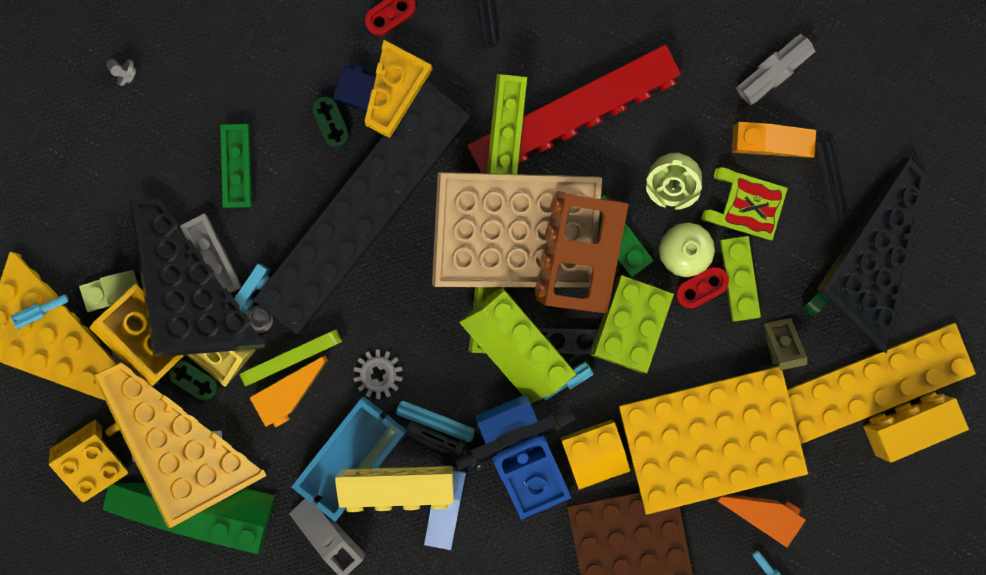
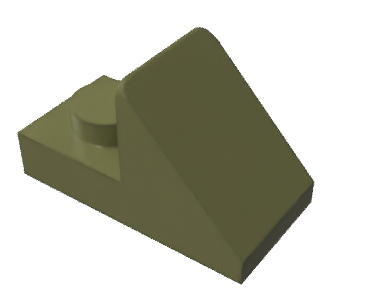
[764,318,807,370]

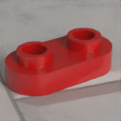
[365,0,416,36]
[676,267,729,308]

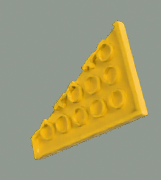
[0,252,119,400]
[93,362,266,528]

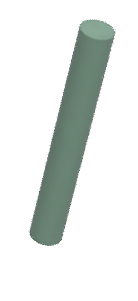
[356,425,399,469]

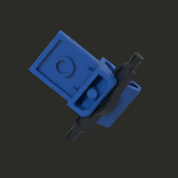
[455,394,576,520]

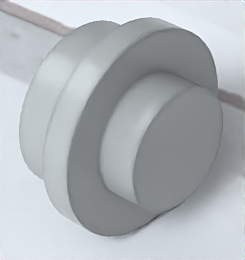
[246,305,274,333]

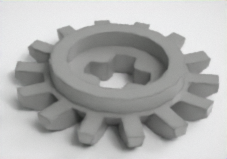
[354,350,403,399]

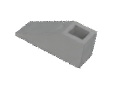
[289,498,366,575]

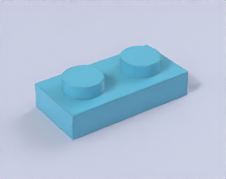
[234,264,272,314]

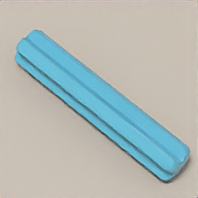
[396,401,475,442]

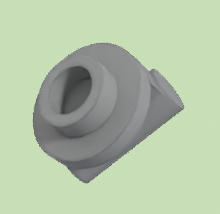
[107,59,136,86]

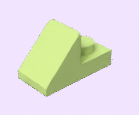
[79,270,140,312]

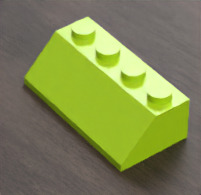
[459,287,576,403]

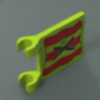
[701,167,788,241]

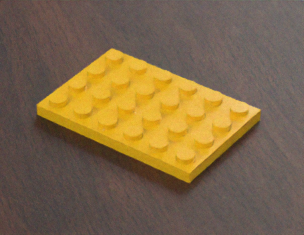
[619,366,808,515]

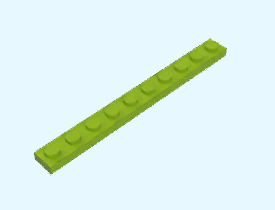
[469,74,527,353]

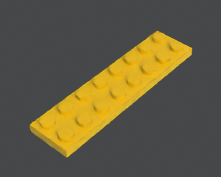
[787,323,976,444]

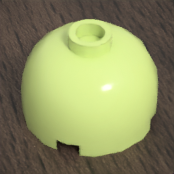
[646,153,702,209]
[659,223,715,277]

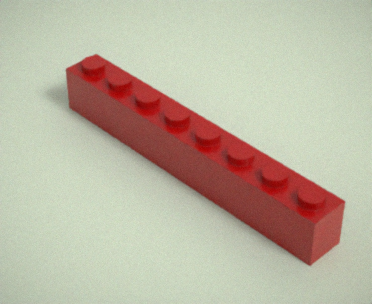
[467,45,681,173]

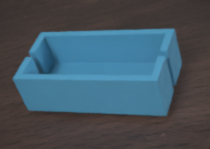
[292,396,406,522]

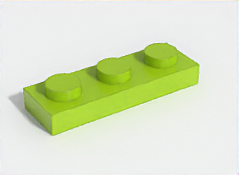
[720,236,761,322]

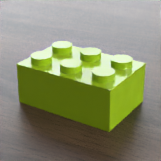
[590,276,674,373]

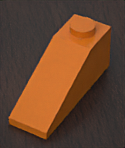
[715,494,806,547]

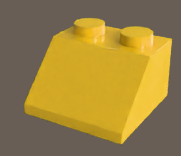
[560,419,630,489]

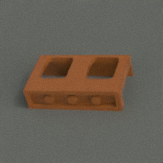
[535,190,628,313]

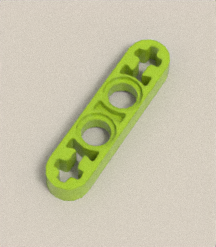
[239,329,342,387]

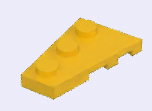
[365,40,432,138]

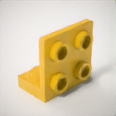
[48,419,128,502]

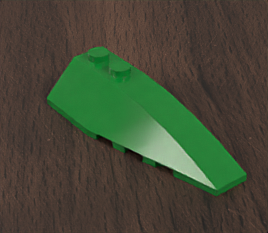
[102,482,276,554]

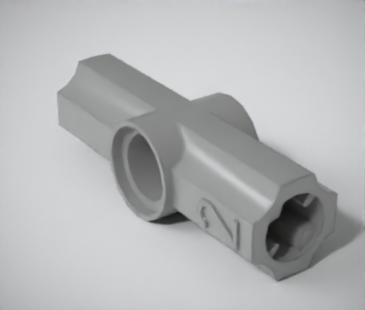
[736,34,816,106]

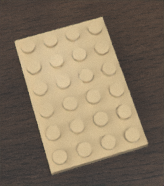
[432,172,602,287]

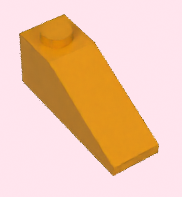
[732,122,816,158]
[250,356,328,428]

